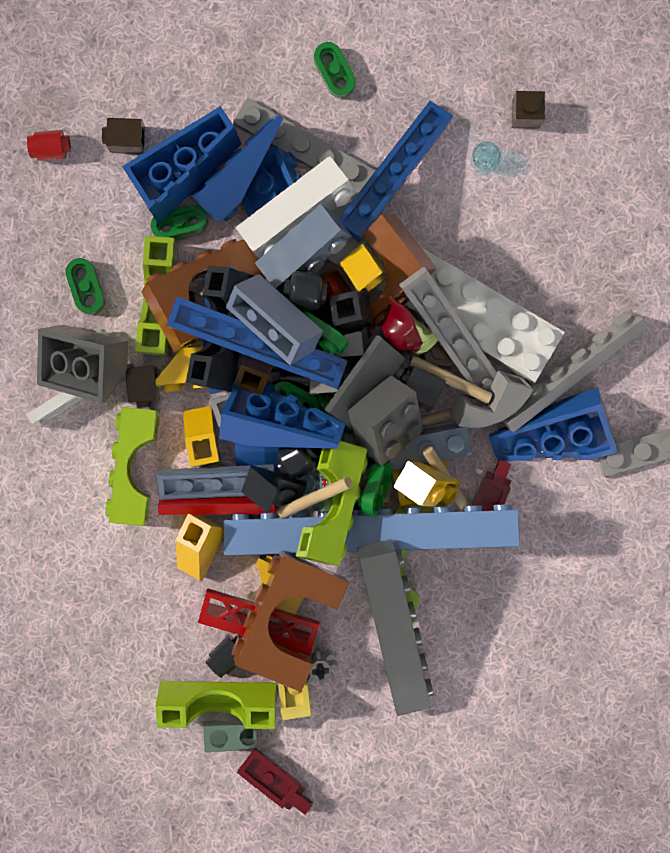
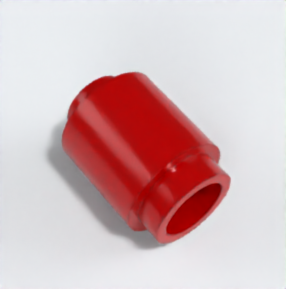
[27,130,71,161]

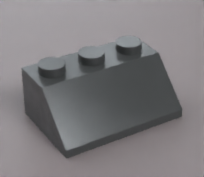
[37,324,128,403]
[325,335,406,431]

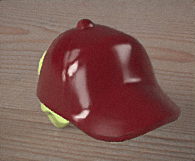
[381,295,438,354]

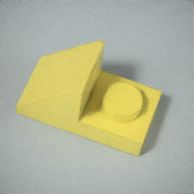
[278,679,312,720]

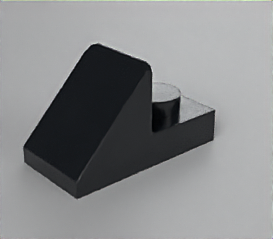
[241,465,306,513]

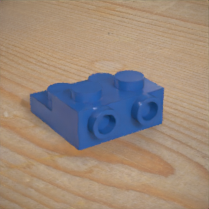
[242,145,302,217]

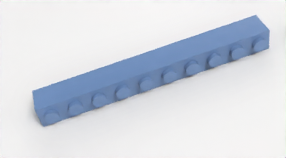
[224,504,520,556]

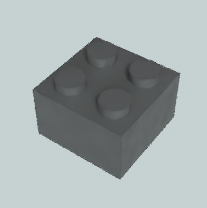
[348,375,423,466]

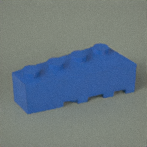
[122,106,242,225]

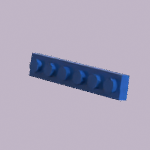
[339,100,453,243]
[166,297,348,389]

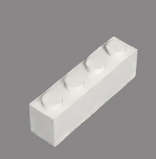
[236,156,357,259]

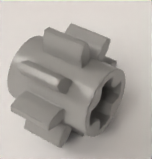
[305,647,338,686]

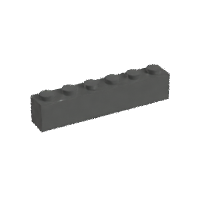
[357,539,434,716]

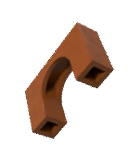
[321,214,437,339]
[141,239,266,353]
[231,550,349,692]

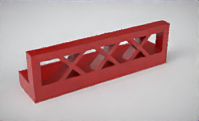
[158,470,275,515]
[198,588,320,656]

